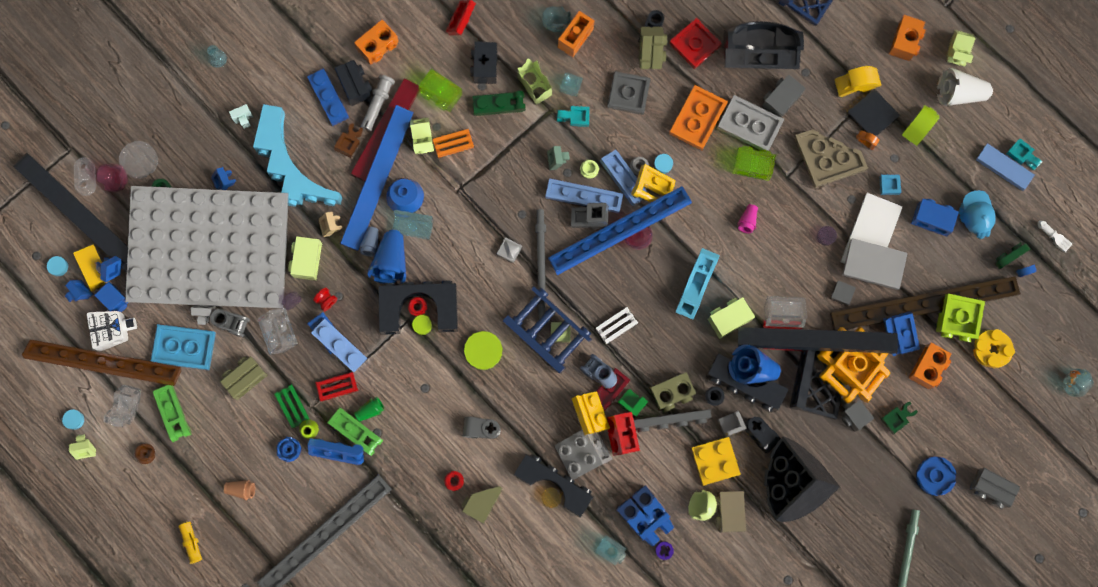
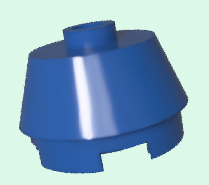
[386,178,424,215]

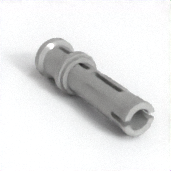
[360,75,395,132]

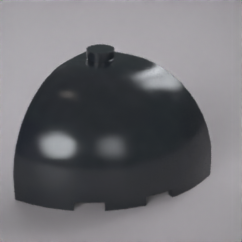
[764,436,840,522]

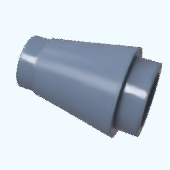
[359,227,379,257]

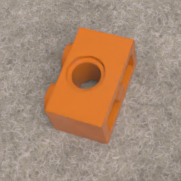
[558,11,595,57]
[889,15,926,61]

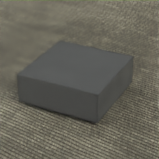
[830,281,856,306]

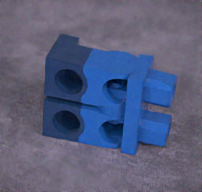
[615,485,674,546]

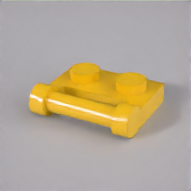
[631,164,676,203]

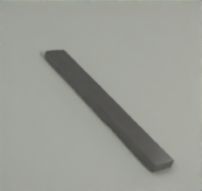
[257,474,392,587]

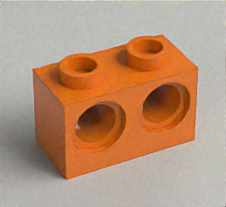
[354,19,399,65]
[909,342,951,389]

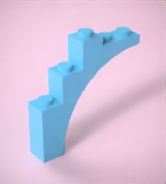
[253,104,342,206]

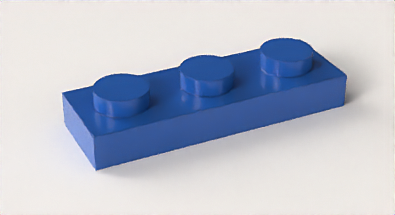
[307,69,349,126]

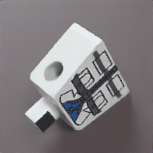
[87,311,137,352]

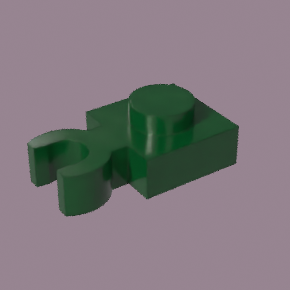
[881,402,918,435]

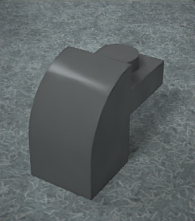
[571,203,609,229]

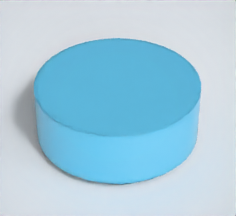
[654,154,673,174]
[47,256,68,276]
[62,410,84,430]

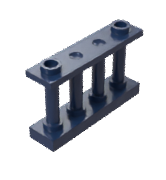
[503,287,592,373]

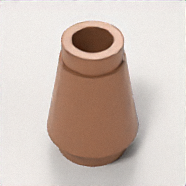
[224,480,255,500]

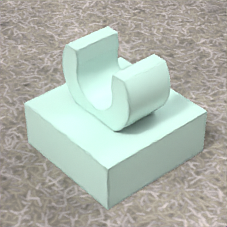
[229,104,253,129]

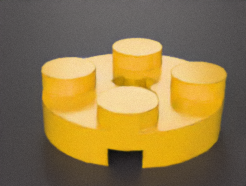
[973,329,1015,368]

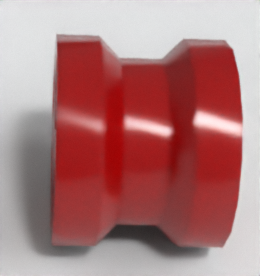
[313,287,338,312]

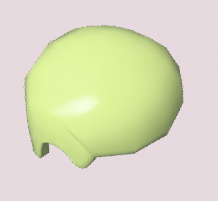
[688,490,717,521]

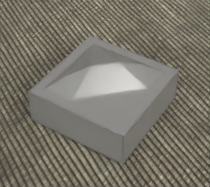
[497,237,522,264]

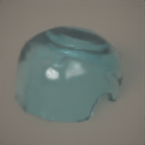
[542,6,571,33]

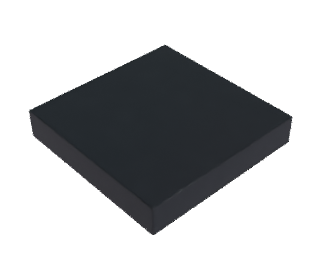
[847,89,900,136]

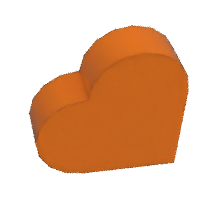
[856,131,879,150]

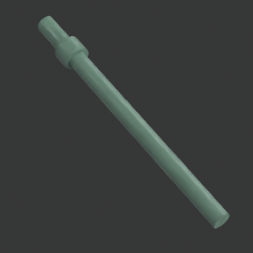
[898,509,920,587]

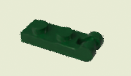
[472,91,526,116]

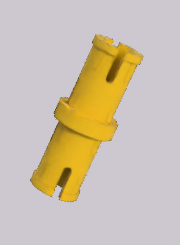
[178,522,203,564]

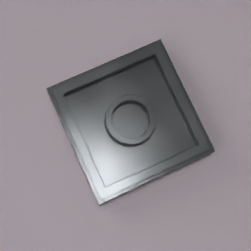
[607,71,651,115]

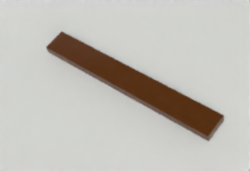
[22,339,181,386]

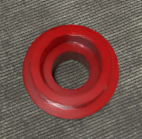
[408,297,427,316]
[444,471,464,491]

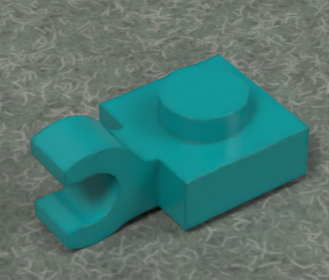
[557,106,590,127]
[1006,138,1042,171]

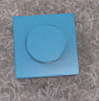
[880,175,901,195]

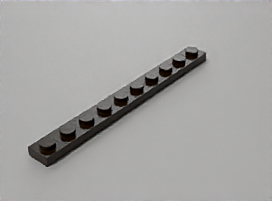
[830,276,1021,331]

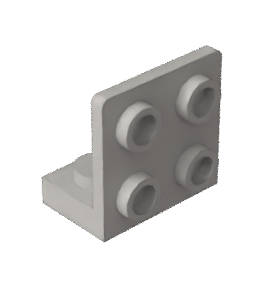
[555,430,613,480]

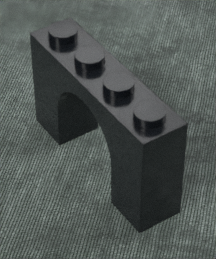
[379,280,458,335]

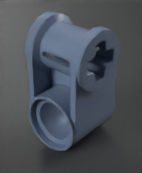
[579,354,617,388]

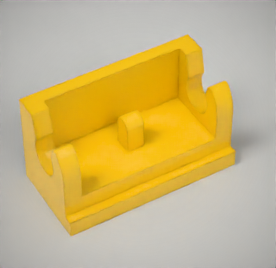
[73,244,109,292]

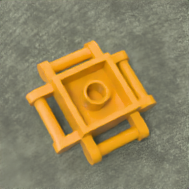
[817,327,890,404]

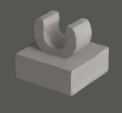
[191,305,215,325]

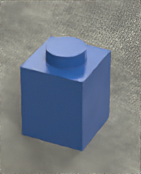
[94,282,129,312]

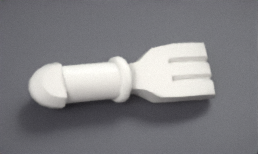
[1037,220,1072,253]

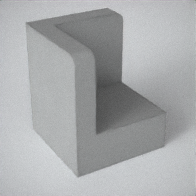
[718,411,746,438]

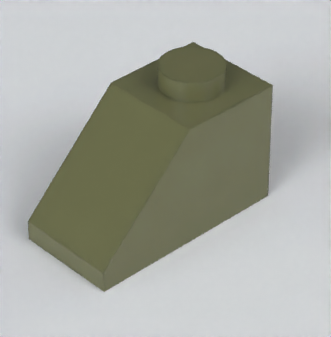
[461,486,503,524]

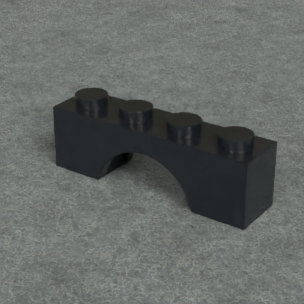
[706,354,789,413]
[514,454,593,518]

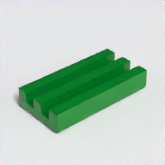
[275,385,310,428]

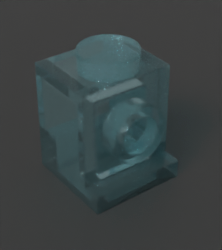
[594,535,627,565]

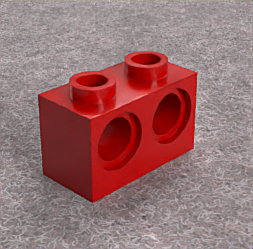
[606,412,640,456]

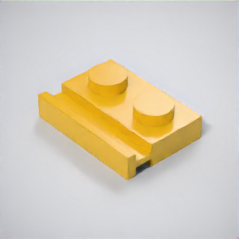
[572,392,610,436]

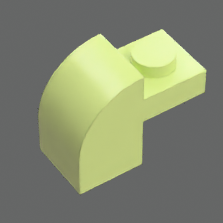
[947,30,976,66]
[410,117,434,154]

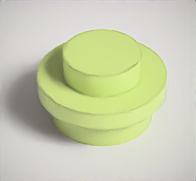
[580,160,599,179]

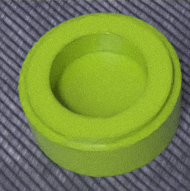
[412,315,432,335]

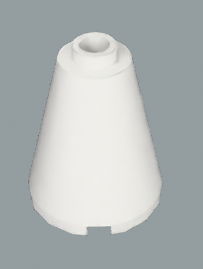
[937,68,993,106]

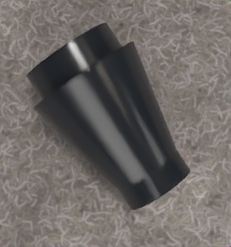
[705,386,725,406]

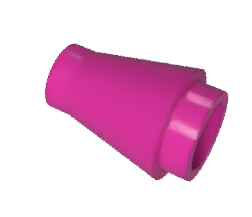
[738,204,758,234]

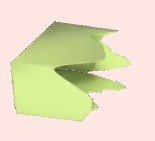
[517,58,552,105]

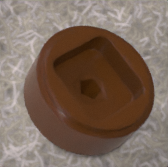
[134,444,156,464]

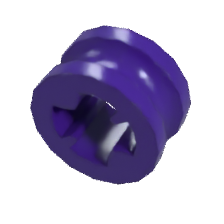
[656,542,674,560]

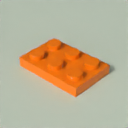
[669,85,728,151]

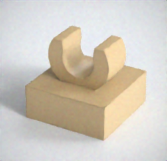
[319,212,343,237]

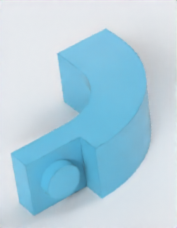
[676,248,720,319]

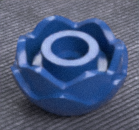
[277,437,301,462]

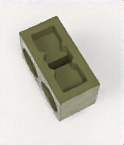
[649,372,696,412]

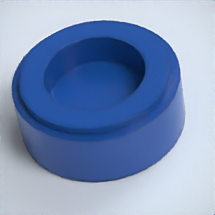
[1016,264,1037,278]

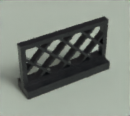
[789,350,844,420]

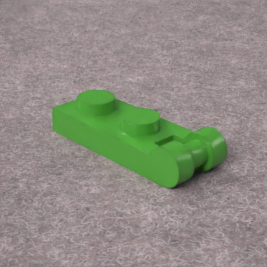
[152,385,192,442]
[328,407,384,456]

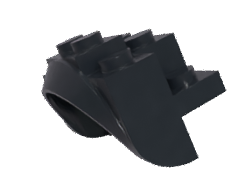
[723,21,804,69]

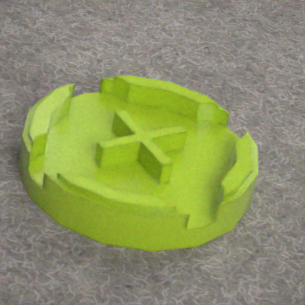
[464,331,503,370]

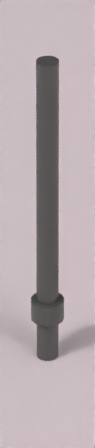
[535,209,546,320]

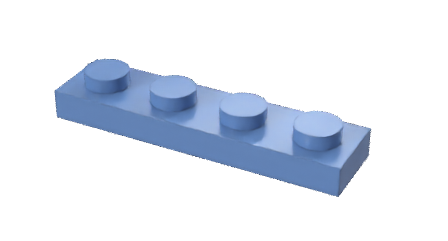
[545,178,623,213]

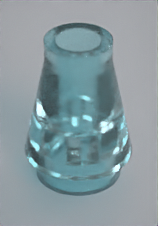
[207,45,227,67]

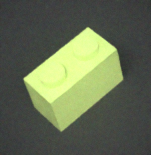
[288,237,322,280]
[708,298,755,339]

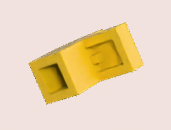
[834,66,882,97]

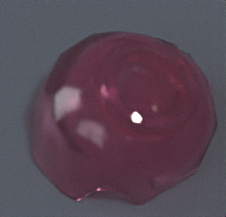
[97,163,128,192]
[625,226,653,250]

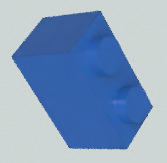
[911,198,959,237]

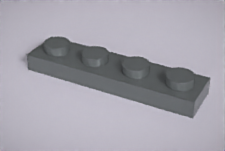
[634,410,712,433]

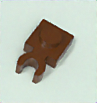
[334,123,363,158]

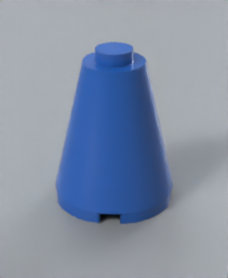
[368,230,406,284]
[729,345,781,384]

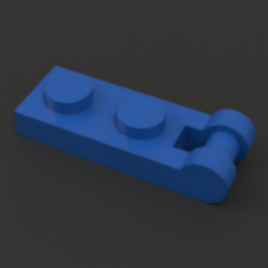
[308,438,364,465]

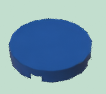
[916,457,956,496]

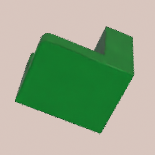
[617,389,648,418]

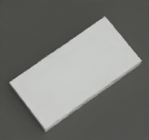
[840,193,902,264]

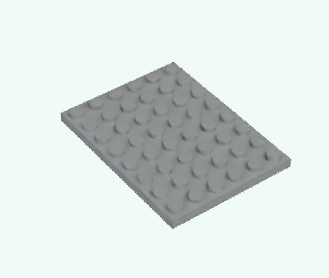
[126,186,289,308]

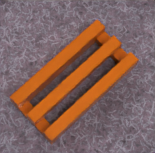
[433,129,474,158]

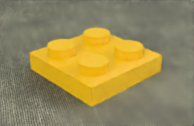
[691,437,741,486]

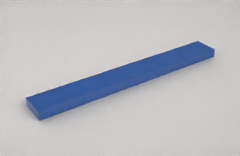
[340,105,413,251]
[548,186,692,275]

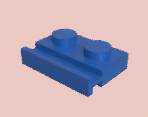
[883,311,920,356]

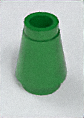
[354,397,385,422]

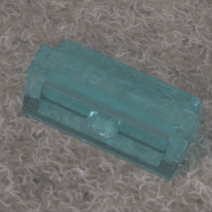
[392,210,433,240]

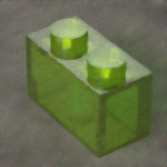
[418,69,463,112]
[732,146,776,181]

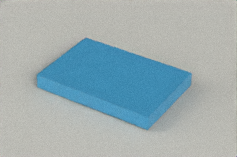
[151,324,216,370]

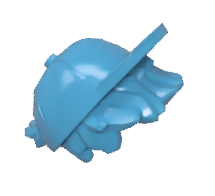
[959,190,996,239]

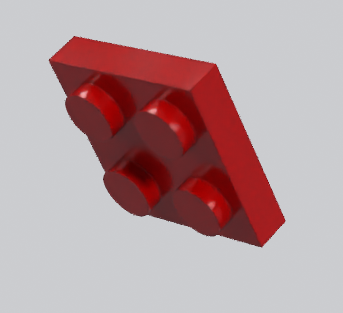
[669,18,722,70]

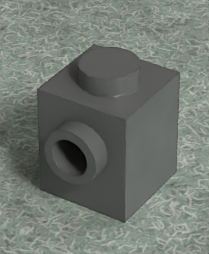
[840,400,874,432]

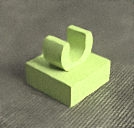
[69,435,96,460]

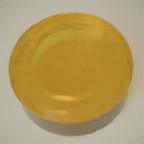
[542,488,561,508]

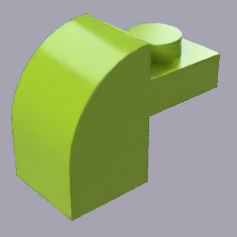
[902,105,940,146]

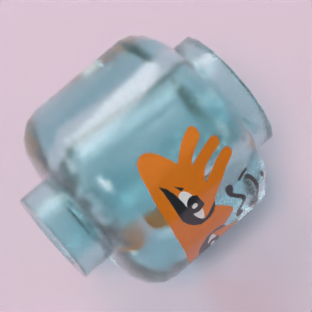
[1063,368,1094,397]

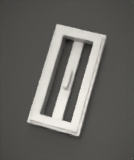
[595,307,638,344]

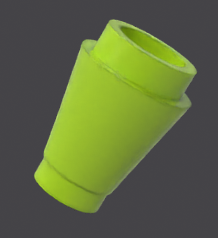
[299,419,319,439]

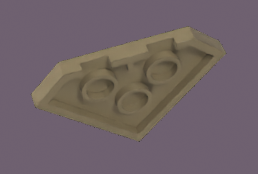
[794,129,868,188]

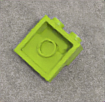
[936,294,985,342]

